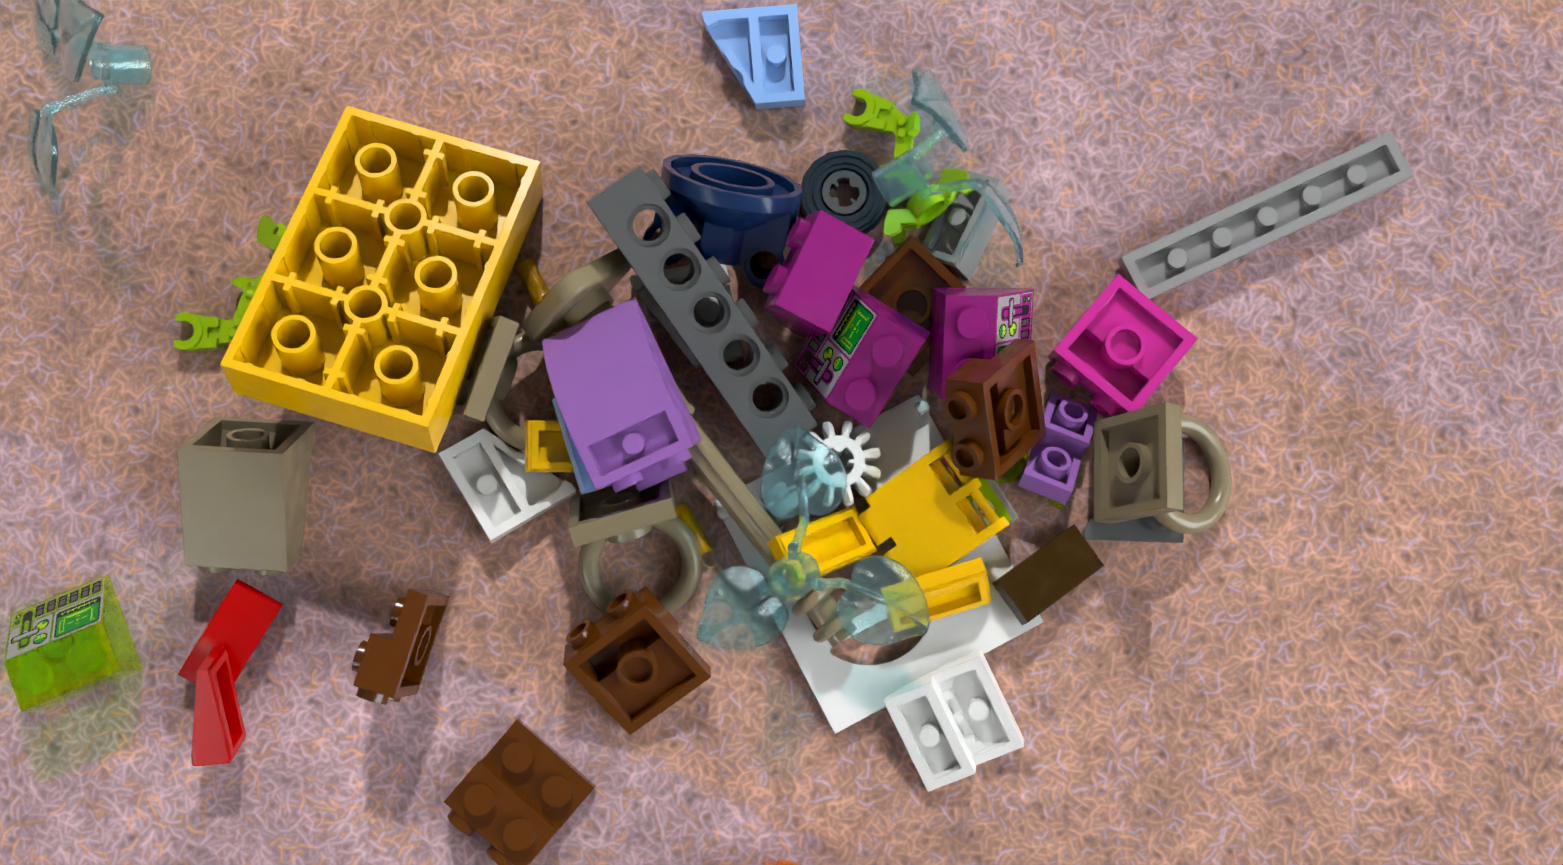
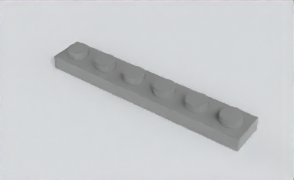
[1117,132,1414,300]

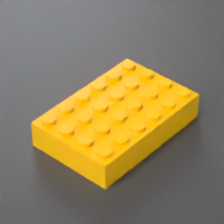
[220,106,543,453]

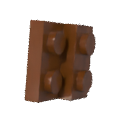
[943,339,1046,481]
[563,586,711,735]
[352,588,450,705]
[444,719,596,865]

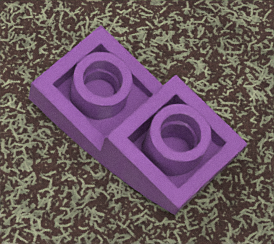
[1017,391,1098,505]

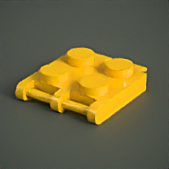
[858,439,1010,581]

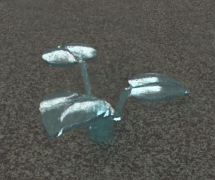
[27,0,152,200]
[872,67,1024,267]
[697,426,929,649]

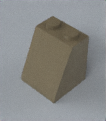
[177,417,314,576]

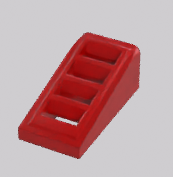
[191,645,246,766]

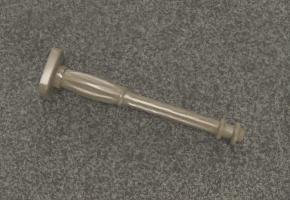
[521,248,857,647]

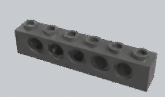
[585,165,818,460]

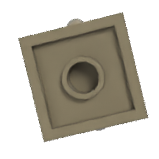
[451,316,557,450]
[1094,402,1232,534]
[568,478,702,614]

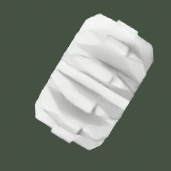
[795,421,881,507]

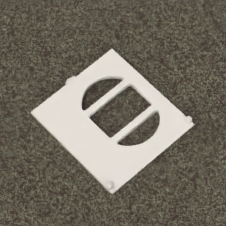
[714,394,1044,734]

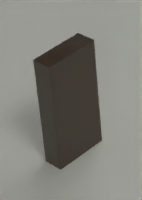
[992,524,1104,625]

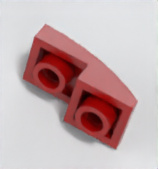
[178,579,283,685]

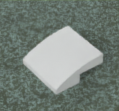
[883,649,1024,792]

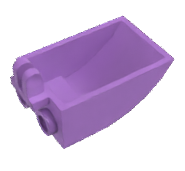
[542,297,702,493]

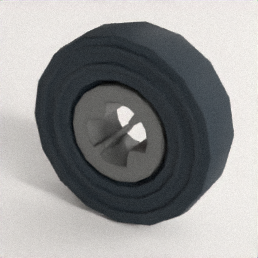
[801,150,889,234]

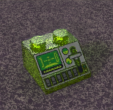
[4,575,143,712]

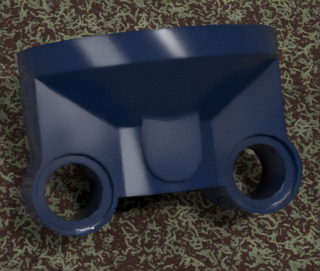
[643,154,803,288]

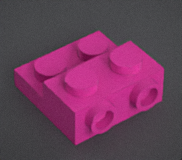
[1047,274,1198,418]

